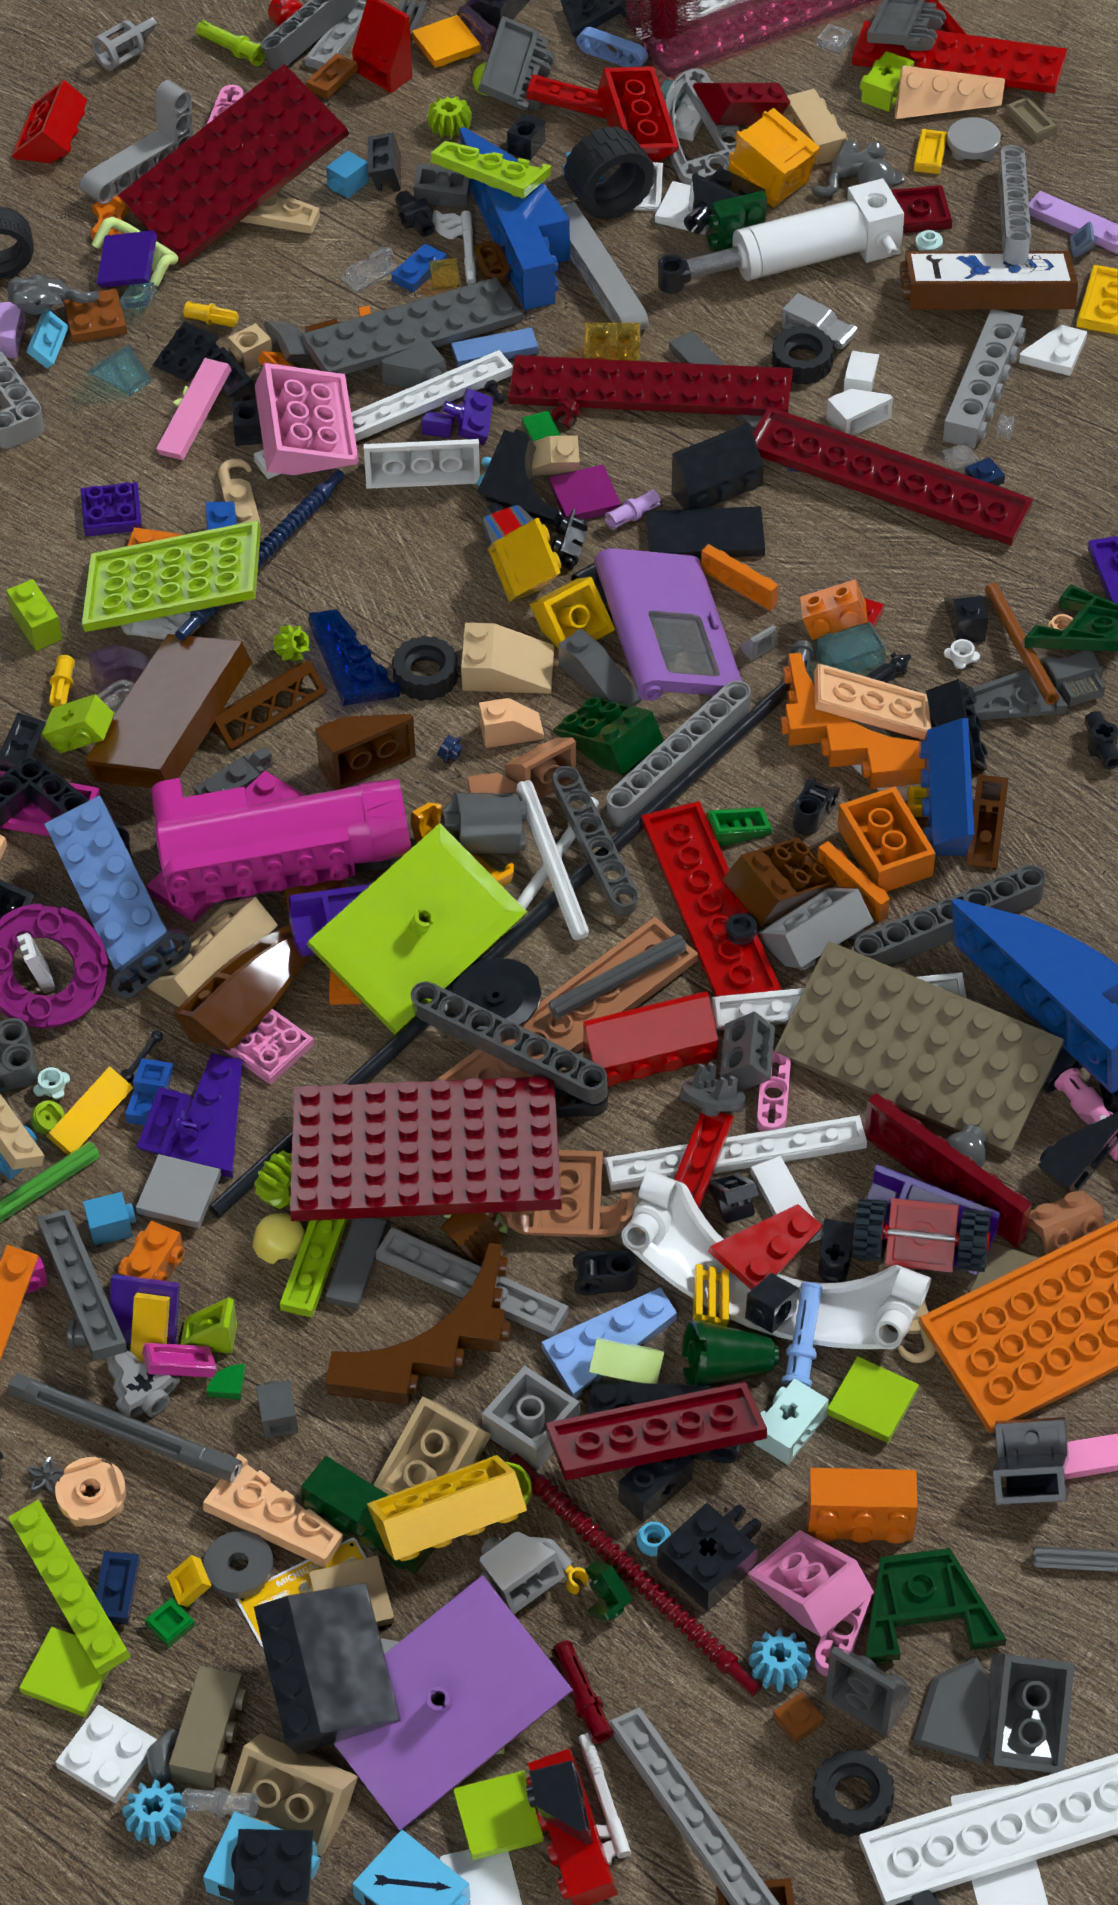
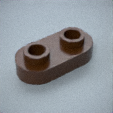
[474,241,510,285]

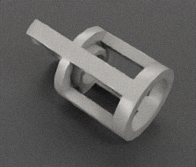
[91,17,157,71]

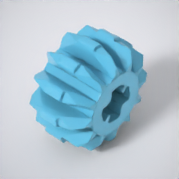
[749,1628,811,1693]
[123,1779,186,1846]

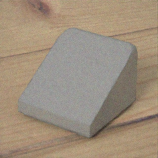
[740,625,776,661]

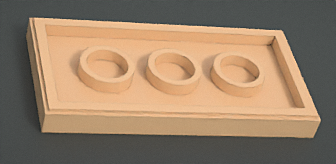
[814,663,932,740]

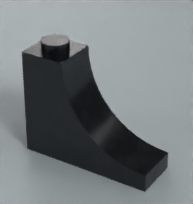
[477,429,564,527]

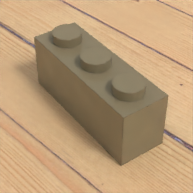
[169,1666,248,1789]

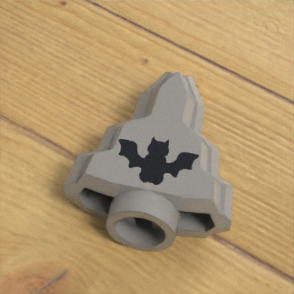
[107,1351,180,1419]

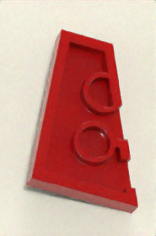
[708,1204,823,1290]

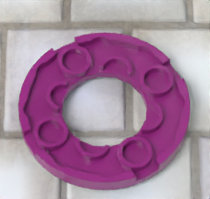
[0,904,108,1029]

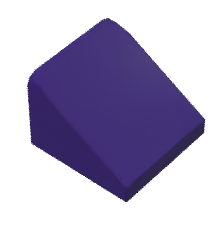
[421,412,455,438]

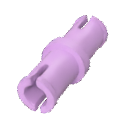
[605,490,661,530]

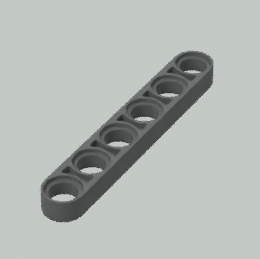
[552,766,638,915]

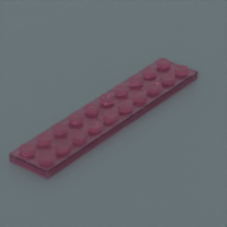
[642,0,874,77]

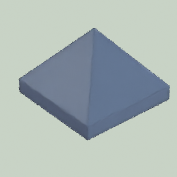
[1070,221,1095,258]

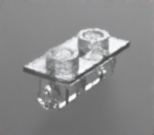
[339,246,399,294]

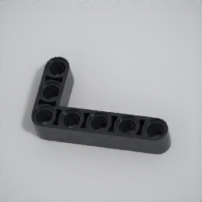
[0,757,132,856]

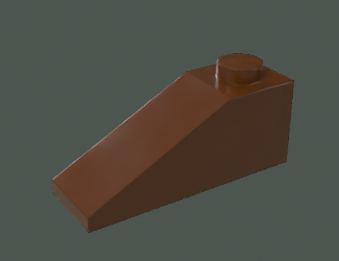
[966,774,1009,869]

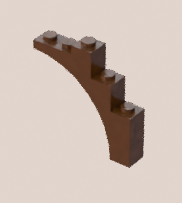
[326,1243,511,1406]

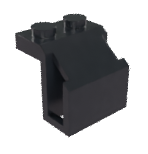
[993,1417,1070,1505]

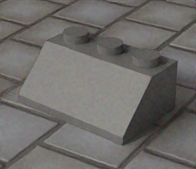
[757,888,874,970]

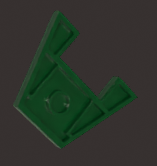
[1024,584,1118,651]
[866,1548,1007,1663]

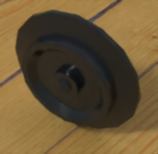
[452,958,542,1031]

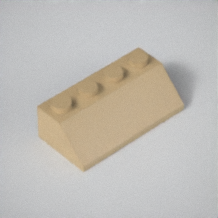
[147,897,278,1007]

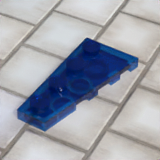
[308,609,401,706]

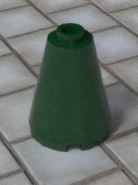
[682,1320,779,1386]

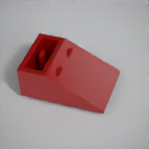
[352,0,412,93]

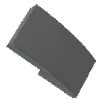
[264,321,312,362]

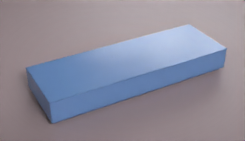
[451,327,539,367]

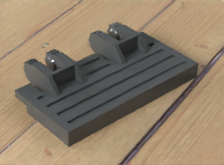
[867,0,946,51]
[477,16,555,111]

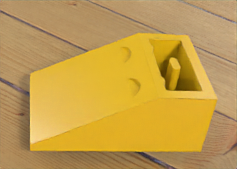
[487,518,561,603]

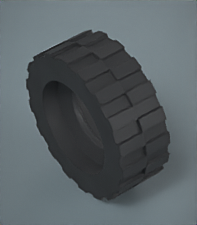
[772,325,834,385]
[392,636,458,701]
[812,1749,895,1837]

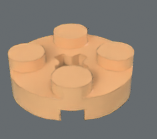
[55,1457,126,1527]

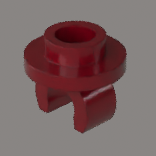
[551,397,582,428]

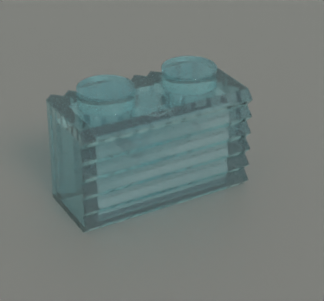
[816,622,886,673]

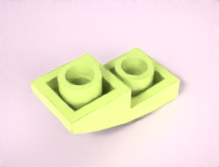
[589,1337,665,1384]

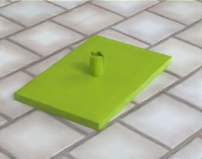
[82,520,261,632]
[306,823,527,1035]

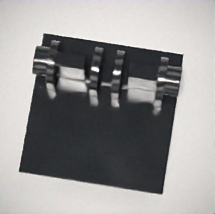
[153,321,220,382]

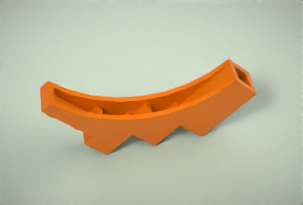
[780,653,925,789]

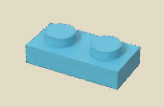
[26,310,69,369]

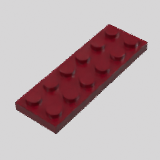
[864,1093,1032,1249]
[546,1382,767,1481]

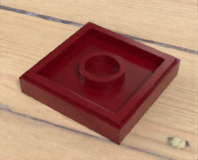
[891,185,952,233]

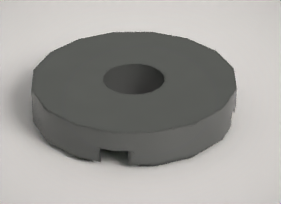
[203,1531,274,1599]

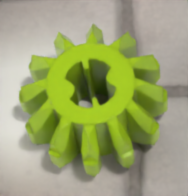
[427,96,472,139]
[254,1151,292,1209]

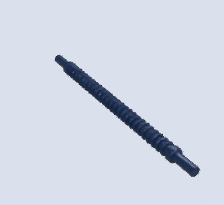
[175,470,345,641]

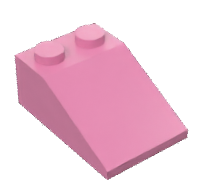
[748,1530,874,1637]

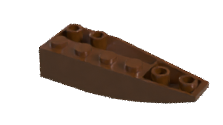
[173,924,310,1051]

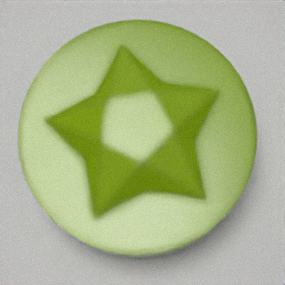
[30,1100,65,1135]

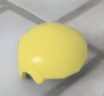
[252,1213,306,1264]

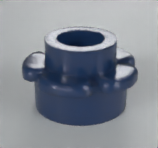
[437,735,463,763]

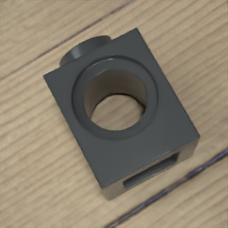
[256,1380,298,1439]

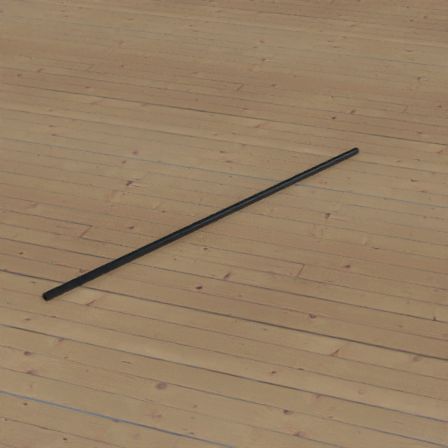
[208,681,791,1218]

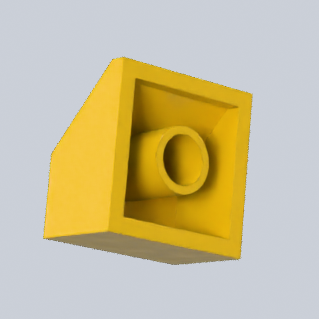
[529,577,615,649]

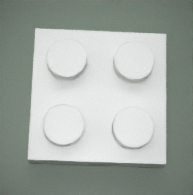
[56,1704,157,1804]

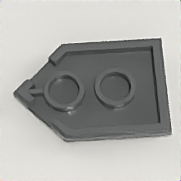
[913,1657,990,1765]

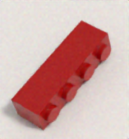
[526,1748,618,1905]

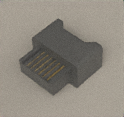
[1043,650,1105,707]

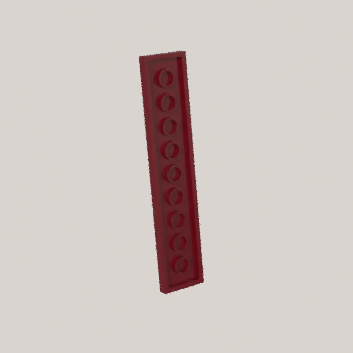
[508,355,793,416]
[753,406,1033,546]

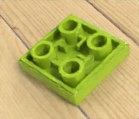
[827,1356,919,1443]
[19,1627,110,1718]
[453,1770,544,1861]

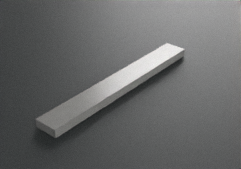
[608,1707,780,1905]

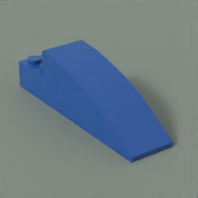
[460,127,570,310]
[952,899,1118,1093]

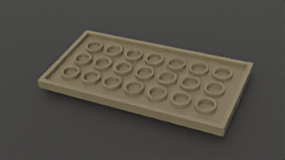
[774,941,1064,1156]

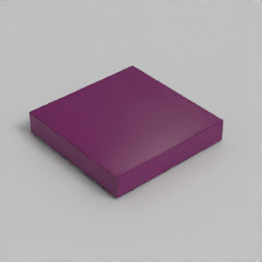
[549,464,621,520]

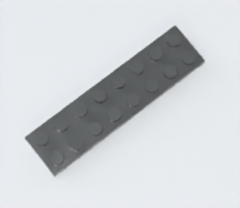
[301,277,522,374]

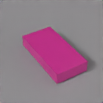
[142,1343,217,1377]

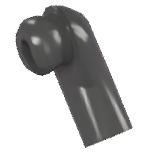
[147,1728,179,1783]

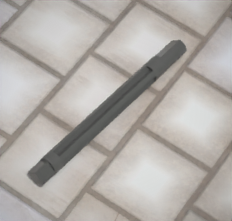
[8,1373,242,1483]

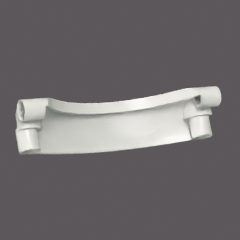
[621,1170,931,1349]

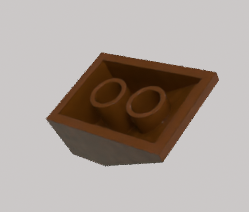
[315,714,416,790]

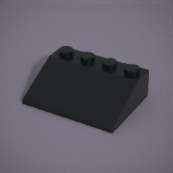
[254,1583,401,1755]

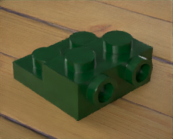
[707,191,767,252]

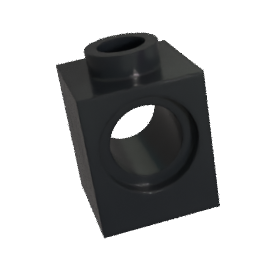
[507,113,545,160]
[232,400,263,446]
[745,1272,799,1333]

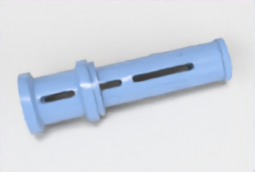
[781,1282,823,1388]

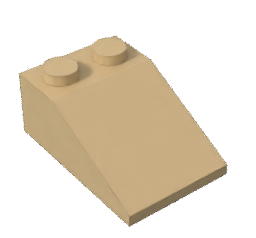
[461,623,554,694]
[374,1396,492,1495]

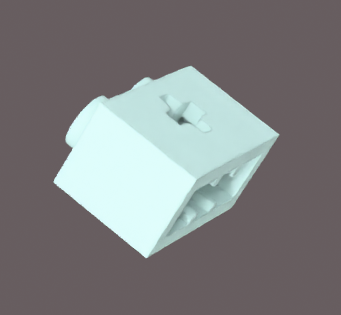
[754,1378,829,1465]

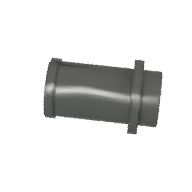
[790,640,814,674]

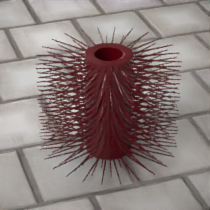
[625,0,703,48]

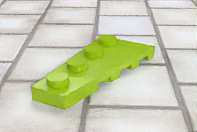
[431,141,552,199]

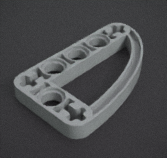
[665,68,740,185]

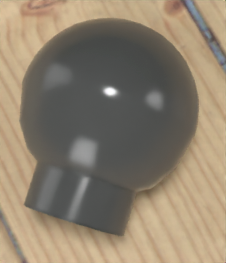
[946,1125,986,1168]

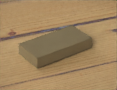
[1005,96,1058,143]

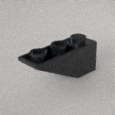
[926,679,988,771]

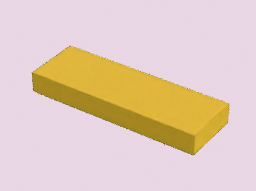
[46,1066,134,1155]

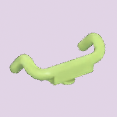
[91,217,178,286]

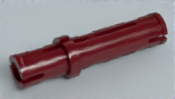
[551,1640,614,1744]

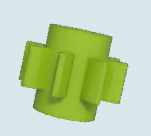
[273,625,310,662]

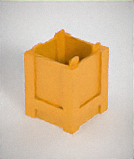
[728,108,820,208]

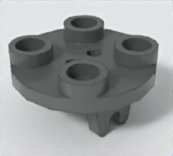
[679,1062,746,1116]

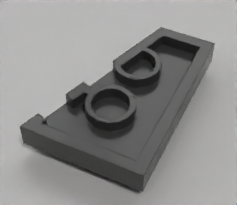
[973,669,1068,720]

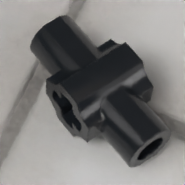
[395,190,435,237]
[1084,711,1118,769]

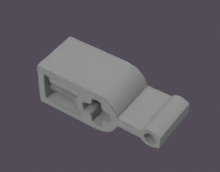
[782,293,858,349]

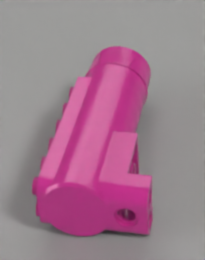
[151,778,412,908]

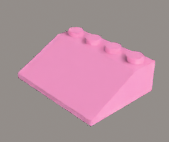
[255,363,359,475]

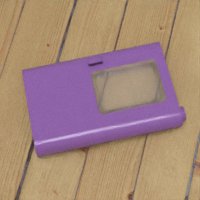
[594,548,742,701]

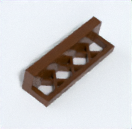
[209,660,327,750]

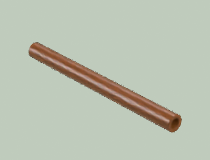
[984,583,1059,705]

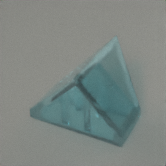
[87,345,151,397]

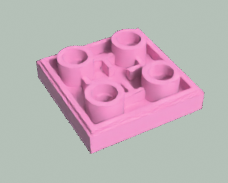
[224,1009,314,1085]

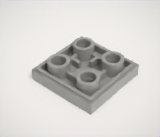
[136,1154,221,1229]

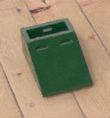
[553,696,664,775]

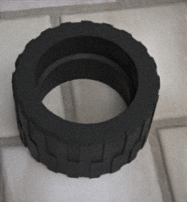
[564,126,655,219]

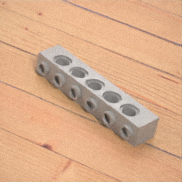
[943,309,1026,449]

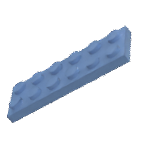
[45,795,176,983]

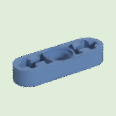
[576,27,648,67]

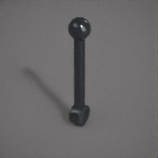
[120,1030,163,1083]

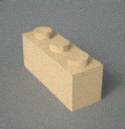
[784,89,848,166]

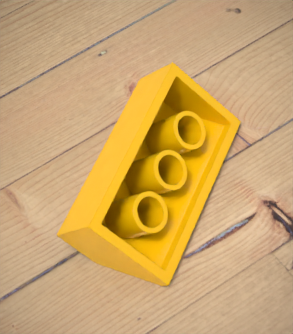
[367,1455,527,1561]

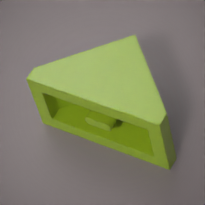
[180,1297,237,1354]

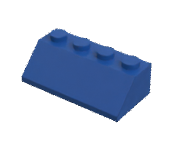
[919,718,974,856]

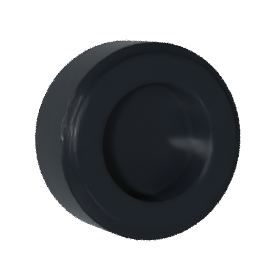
[725,913,757,945]

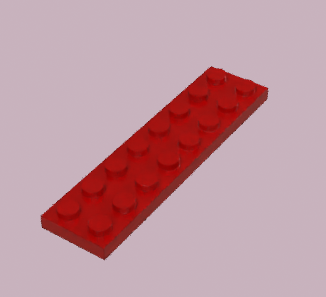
[852,20,1067,94]
[641,801,781,997]

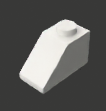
[826,388,893,436]

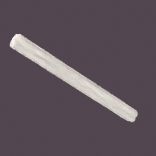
[516,780,589,941]

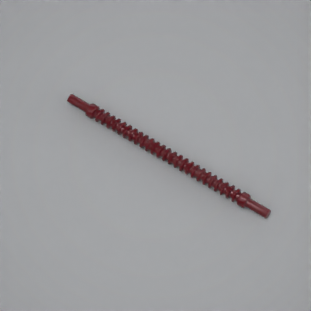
[508,1453,762,1697]

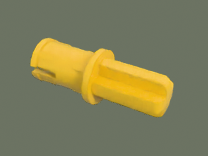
[183,301,239,327]
[49,655,75,707]

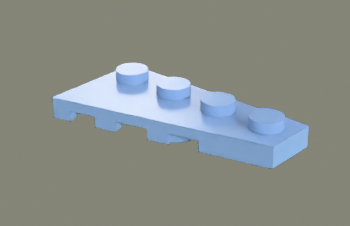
[542,1287,677,1399]

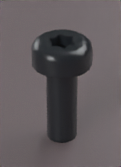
[484,380,504,404]

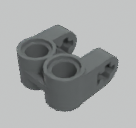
[0,1018,39,1093]

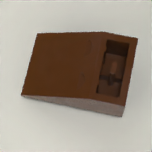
[722,837,836,926]

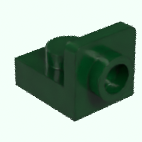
[585,1561,633,1621]

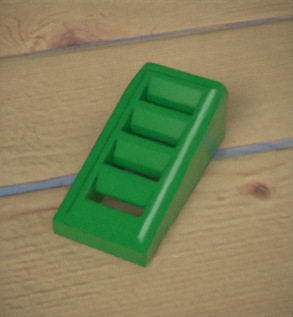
[706,807,773,847]

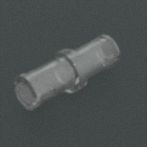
[181,1787,259,1818]

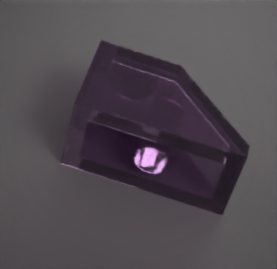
[88,644,150,698]

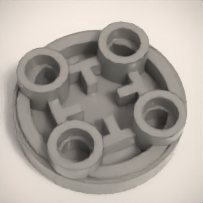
[947,117,1001,162]

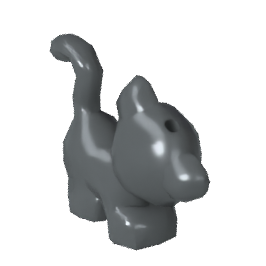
[812,140,904,197]
[7,274,100,316]

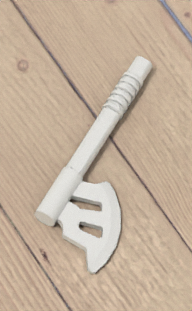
[432,210,476,285]
[578,1733,631,1865]

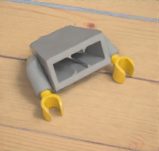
[478,1532,589,1614]

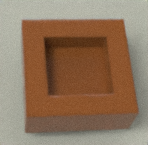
[773,1692,824,1744]

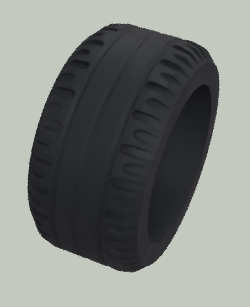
[0,206,34,278]

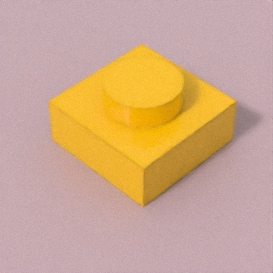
[167,1555,212,1607]

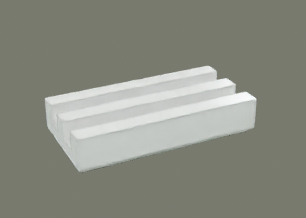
[17,933,55,994]

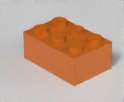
[837,786,936,892]
[807,1468,918,1544]

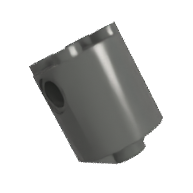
[440,793,527,854]

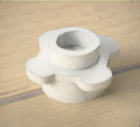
[944,639,980,669]

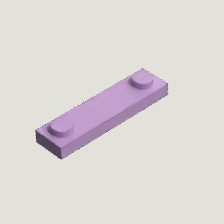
[1029,191,1118,254]

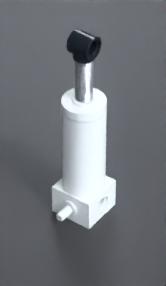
[658,178,904,294]

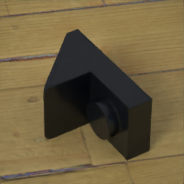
[708,1172,759,1223]

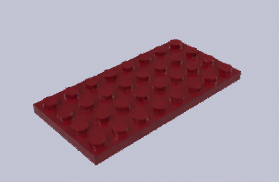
[118,64,349,267]

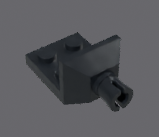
[560,0,646,39]
[684,167,765,234]

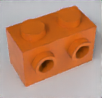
[800,579,868,640]
[117,1221,185,1281]

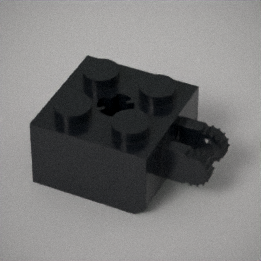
[657,1503,762,1612]

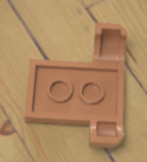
[499,1150,634,1237]

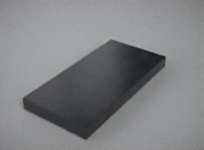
[646,506,765,558]

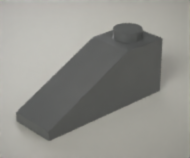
[559,628,641,706]

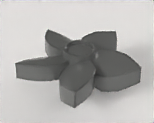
[27,1456,64,1495]

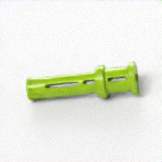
[196,20,265,66]

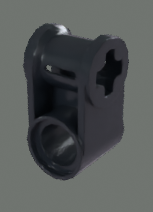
[793,776,840,835]
[818,1218,855,1283]
[572,1249,638,1296]

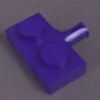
[442,388,493,445]
[137,1087,201,1157]

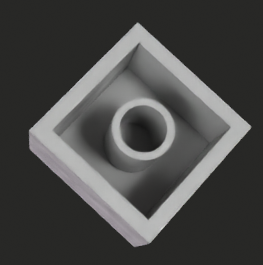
[482,1365,579,1471]

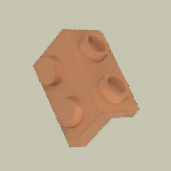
[1028,1190,1105,1254]

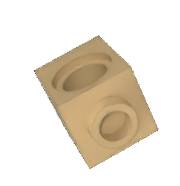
[228,323,272,373]

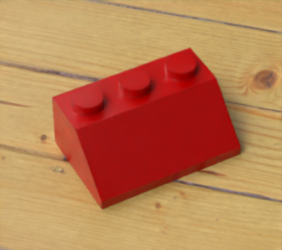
[11,80,88,164]

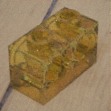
[585,322,640,361]

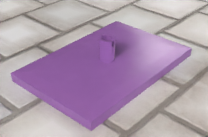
[333,1575,573,1831]

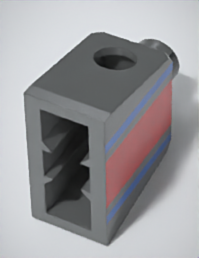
[482,503,534,570]

